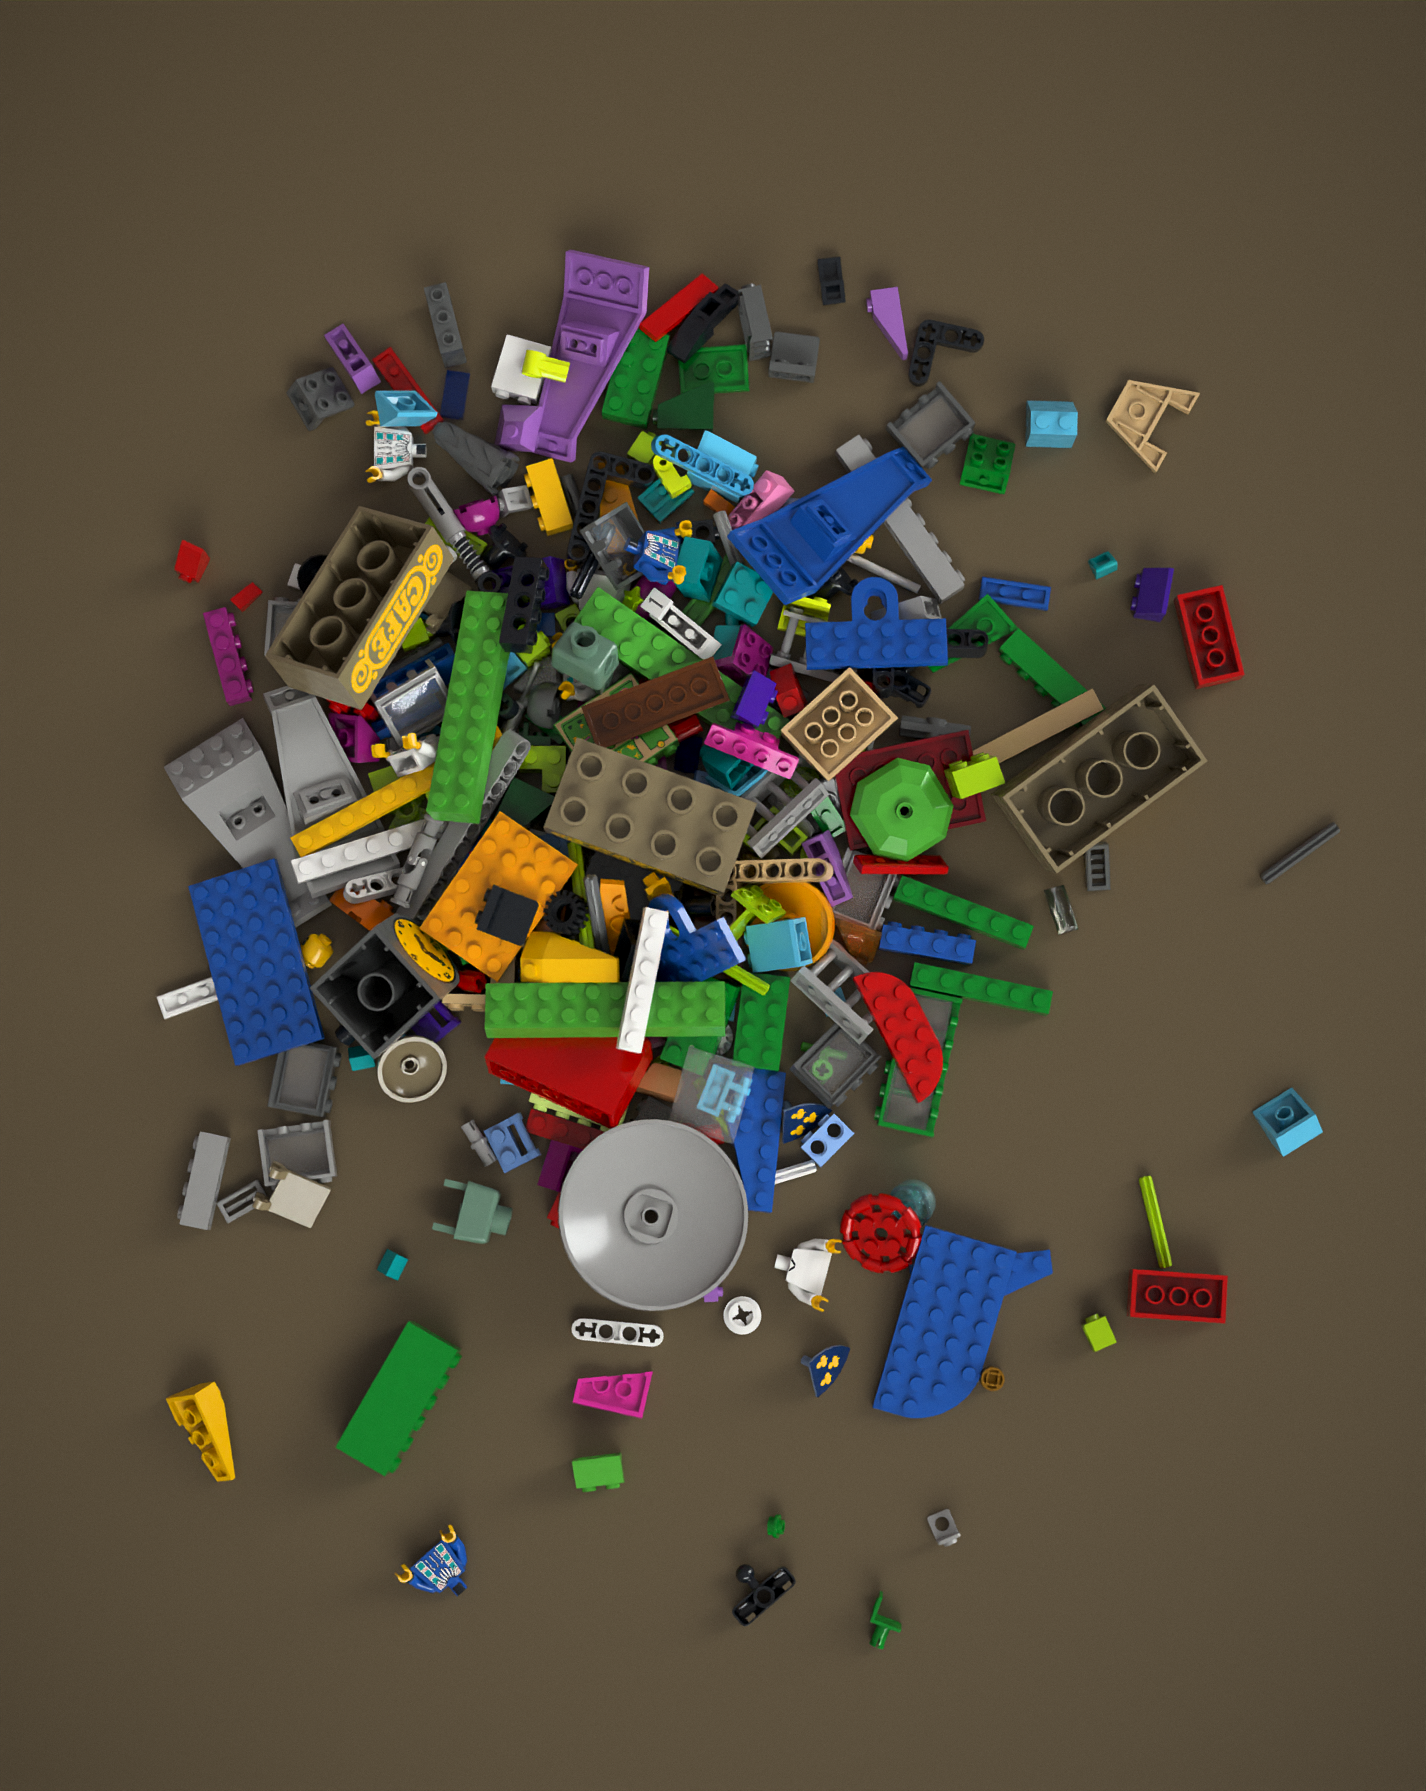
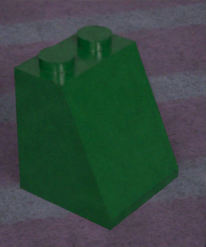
[653,382,714,431]
[492,777,555,831]

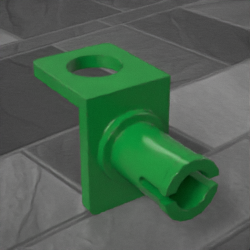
[869,1591,902,1649]

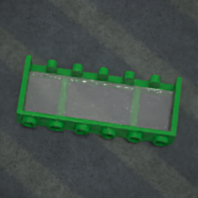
[874,987,963,1138]

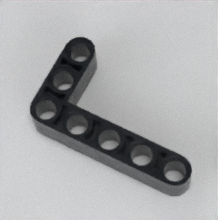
[566,452,655,565]
[872,629,989,699]

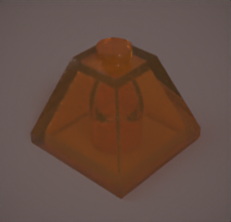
[835,918,882,965]

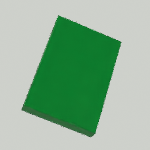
[678,344,749,394]

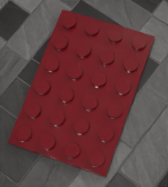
[834,730,986,850]

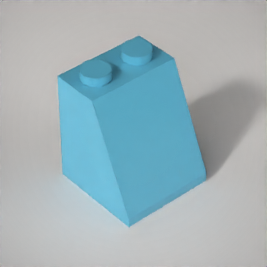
[1025,401,1078,448]
[687,430,759,504]
[744,917,813,973]

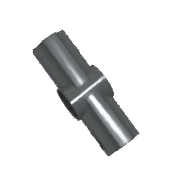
[899,715,971,739]

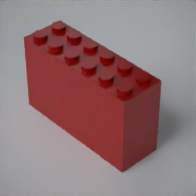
[485,1037,653,1129]

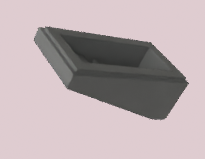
[1084,841,1111,891]

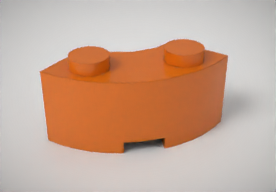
[329,886,394,931]

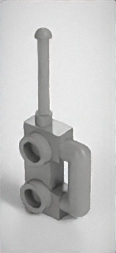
[500,662,540,735]

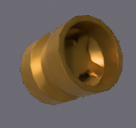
[979,1366,1005,1391]

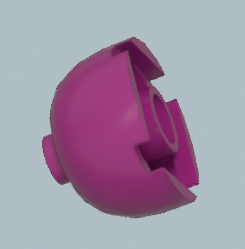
[453,496,500,536]

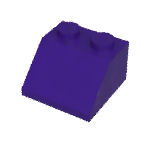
[1130,568,1174,622]
[730,670,778,728]

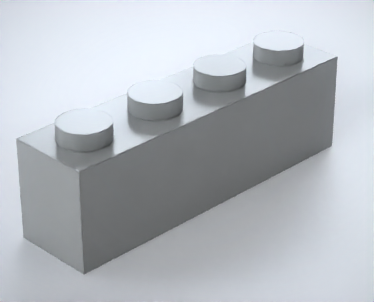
[177,1131,231,1230]

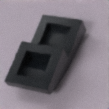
[817,257,846,305]

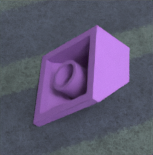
[494,405,543,452]

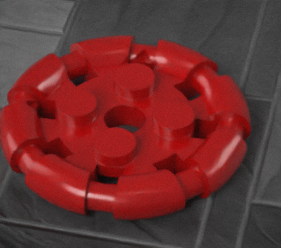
[840,1193,922,1274]

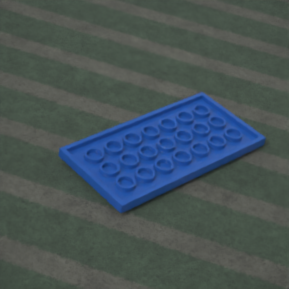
[188,858,325,1066]

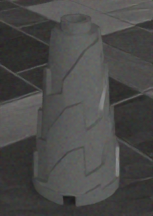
[432,421,520,496]

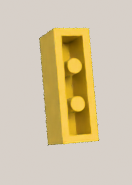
[523,458,573,536]

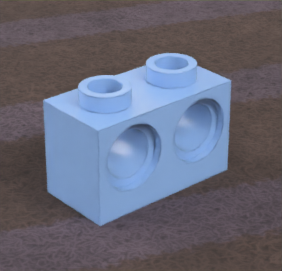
[800,1114,854,1168]

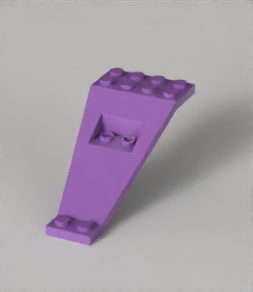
[532,250,649,462]

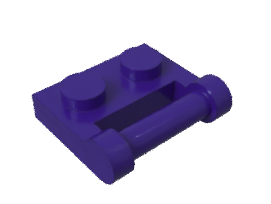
[411,1001,461,1043]

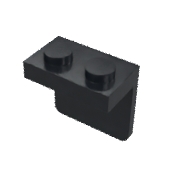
[474,885,539,946]

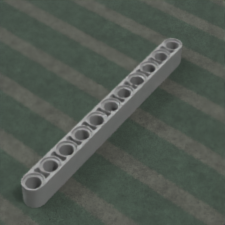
[395,730,531,925]

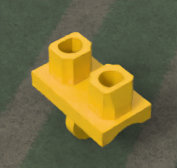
[643,872,674,912]

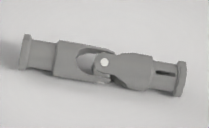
[390,814,444,909]

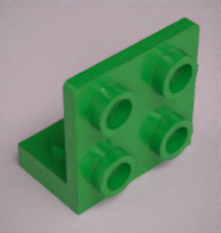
[959,434,1015,494]

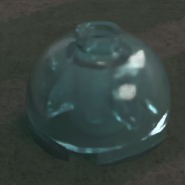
[890,1179,936,1226]

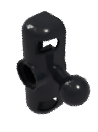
[865,667,931,708]
[732,1564,796,1626]

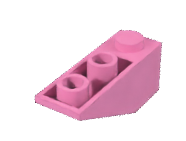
[728,470,794,530]

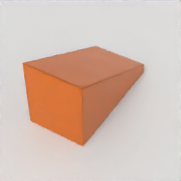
[703,489,735,516]

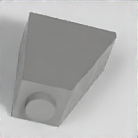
[870,596,942,621]

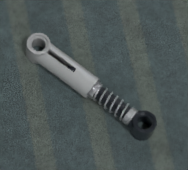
[408,467,501,593]

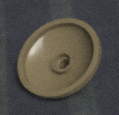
[377,1035,447,1103]

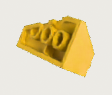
[520,931,619,983]
[166,1381,235,1482]

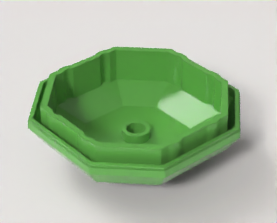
[850,758,954,862]

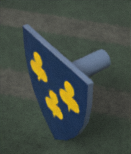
[782,1100,832,1144]
[801,1345,850,1398]

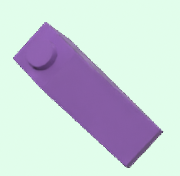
[866,287,908,360]
[324,324,381,394]
[801,829,853,907]

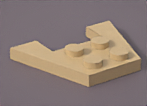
[1106,380,1200,474]

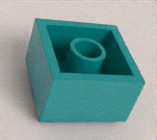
[672,536,723,602]
[712,561,773,627]

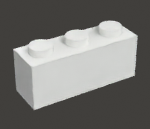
[649,604,722,660]

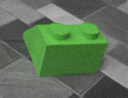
[572,1452,625,1492]

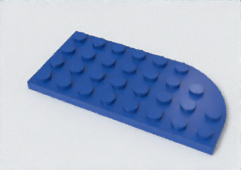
[872,1225,1017,1418]

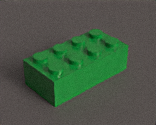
[602,328,670,430]
[732,972,790,1072]
[660,976,741,1076]

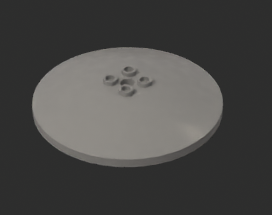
[558,1119,748,1311]

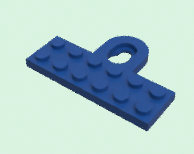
[805,577,948,670]
[648,894,746,982]

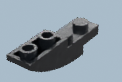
[667,283,738,364]

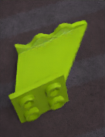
[729,884,786,950]

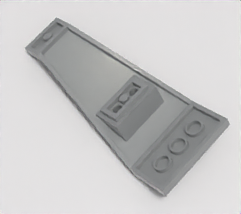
[263,686,400,899]
[164,718,332,928]

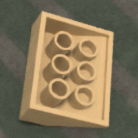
[781,667,898,782]

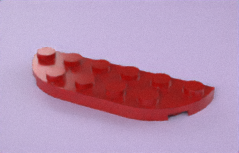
[852,972,943,1103]

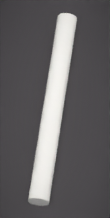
[847,554,921,594]

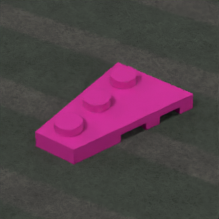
[573,1372,653,1419]

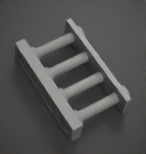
[769,606,858,682]
[741,753,829,859]
[791,939,874,1045]

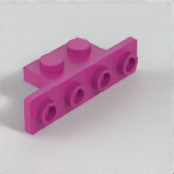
[704,722,799,779]

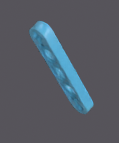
[651,434,754,496]

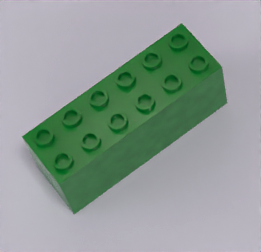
[335,1320,462,1476]

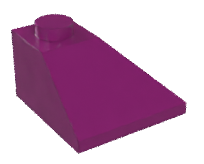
[328,713,380,763]

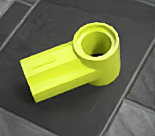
[521,350,570,383]

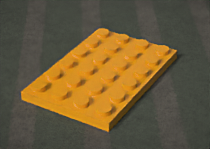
[419,811,578,982]

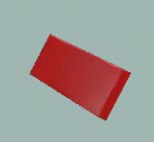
[230,582,263,613]

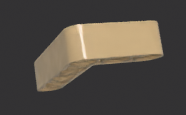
[716,858,834,927]

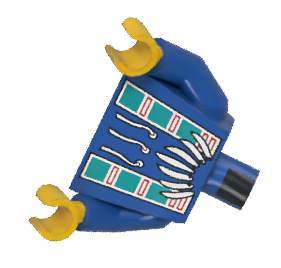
[624,520,692,585]
[395,1525,467,1597]

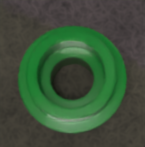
[767,1514,785,1539]

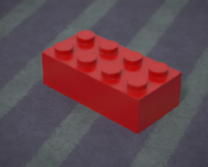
[1173,585,1245,690]
[1127,1269,1228,1323]

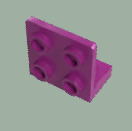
[715,625,774,687]

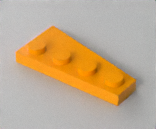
[594,879,630,956]

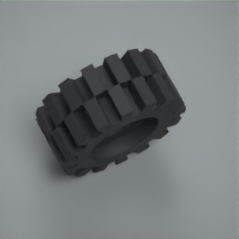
[543,890,589,936]

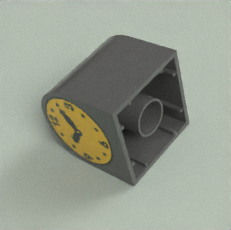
[310,914,459,1059]

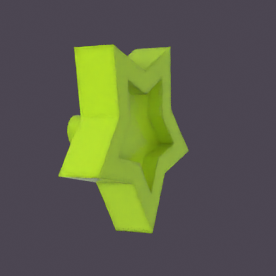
[622,586,644,612]

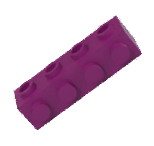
[203,607,254,706]

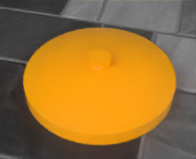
[743,882,835,971]

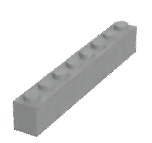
[835,435,965,605]

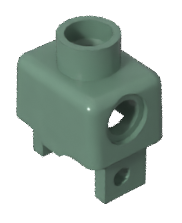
[551,622,619,695]
[432,1179,513,1244]

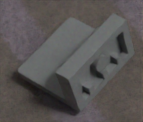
[768,332,820,383]
[286,367,355,431]

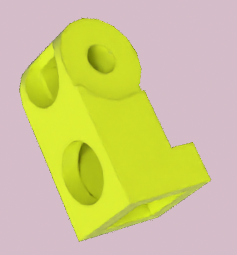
[653,455,692,499]

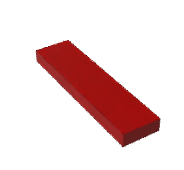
[639,274,719,342]
[372,347,444,434]
[853,855,949,874]

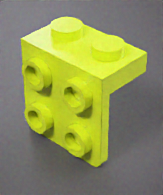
[777,597,831,637]

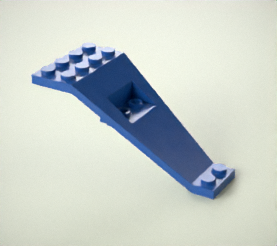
[727,447,932,605]

